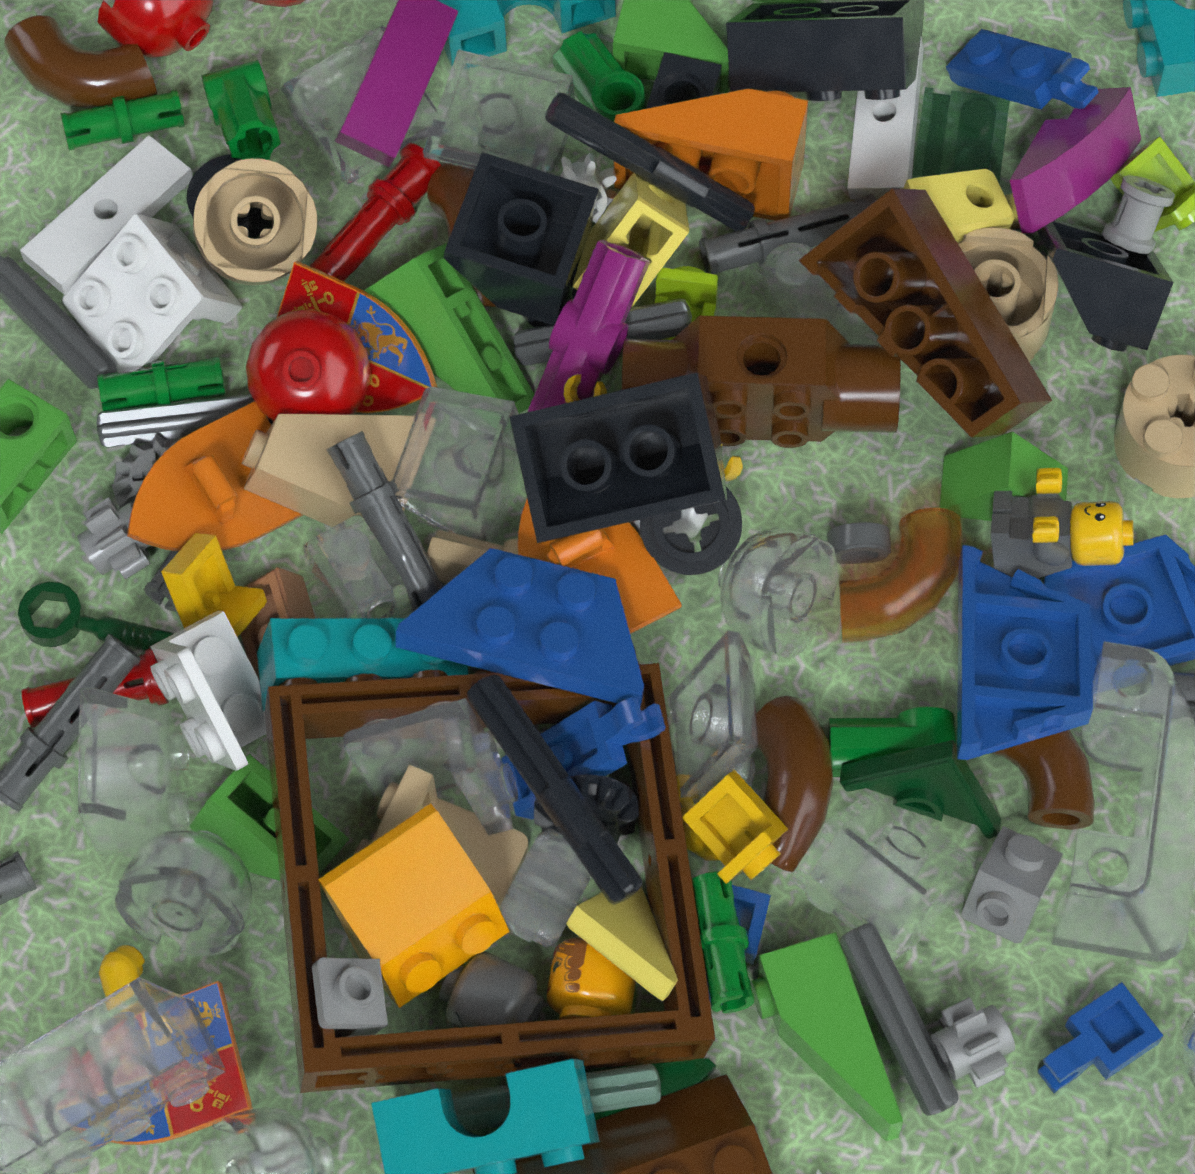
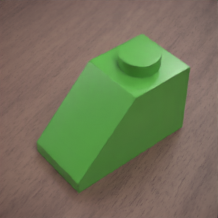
[613,0,730,93]
[189,754,350,881]

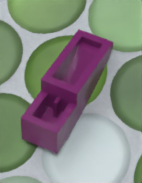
[334,0,458,167]
[1010,87,1141,233]

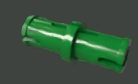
[60,89,185,151]
[97,356,225,411]
[692,871,755,1013]

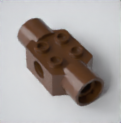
[622,315,901,448]

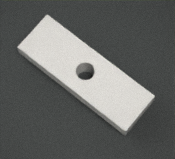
[847,38,924,199]
[20,135,193,295]

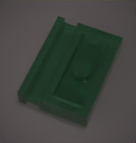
[912,87,1010,183]

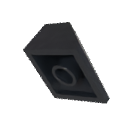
[1037,219,1174,352]

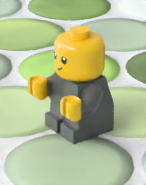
[991,468,1134,579]

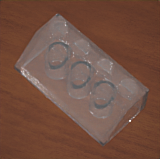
[0,977,227,1174]

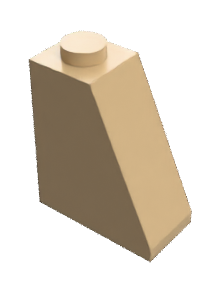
[242,414,437,546]

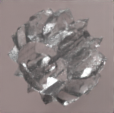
[499,828,591,948]

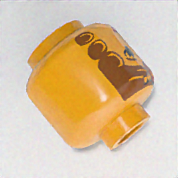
[547,937,636,1020]

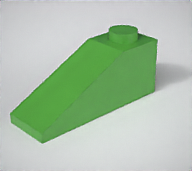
[364,243,534,425]
[750,932,903,1141]

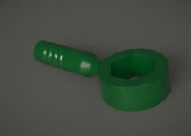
[18,581,174,651]

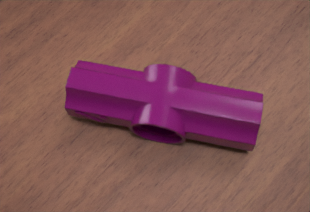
[528,240,650,412]

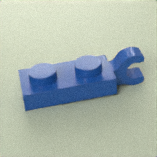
[946,29,1099,110]
[501,697,666,820]

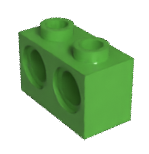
[0,379,77,534]

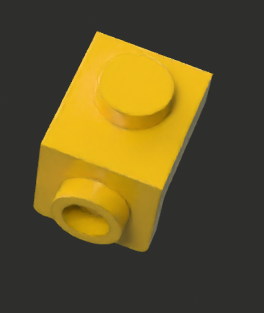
[161,533,267,637]
[682,770,788,884]

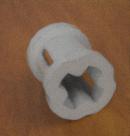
[1102,175,1175,254]

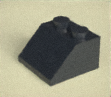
[443,152,599,326]

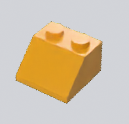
[318,803,510,1008]

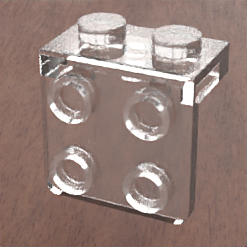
[343,698,518,836]

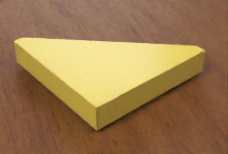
[566,887,678,1001]

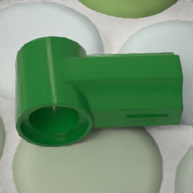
[552,31,646,122]
[201,60,281,160]
[828,706,956,777]

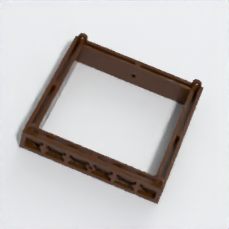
[264,661,715,1093]

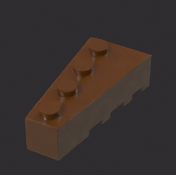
[799,188,1052,438]

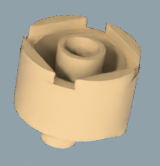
[193,159,317,285]
[958,227,1058,362]
[1114,355,1195,498]

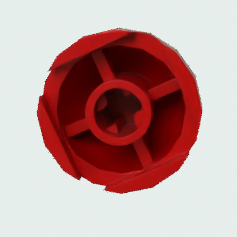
[97,0,213,58]
[246,309,372,422]

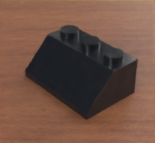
[726,0,925,101]
[509,372,727,543]

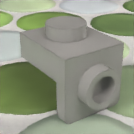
[961,826,1063,943]
[312,958,388,1038]

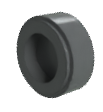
[827,522,891,564]

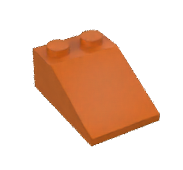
[614,89,808,221]

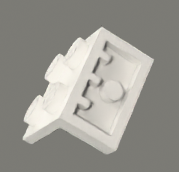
[62,213,243,373]
[150,610,266,771]

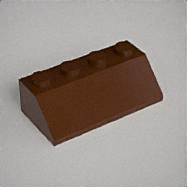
[472,1074,772,1174]

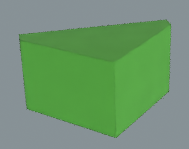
[939,431,1068,521]

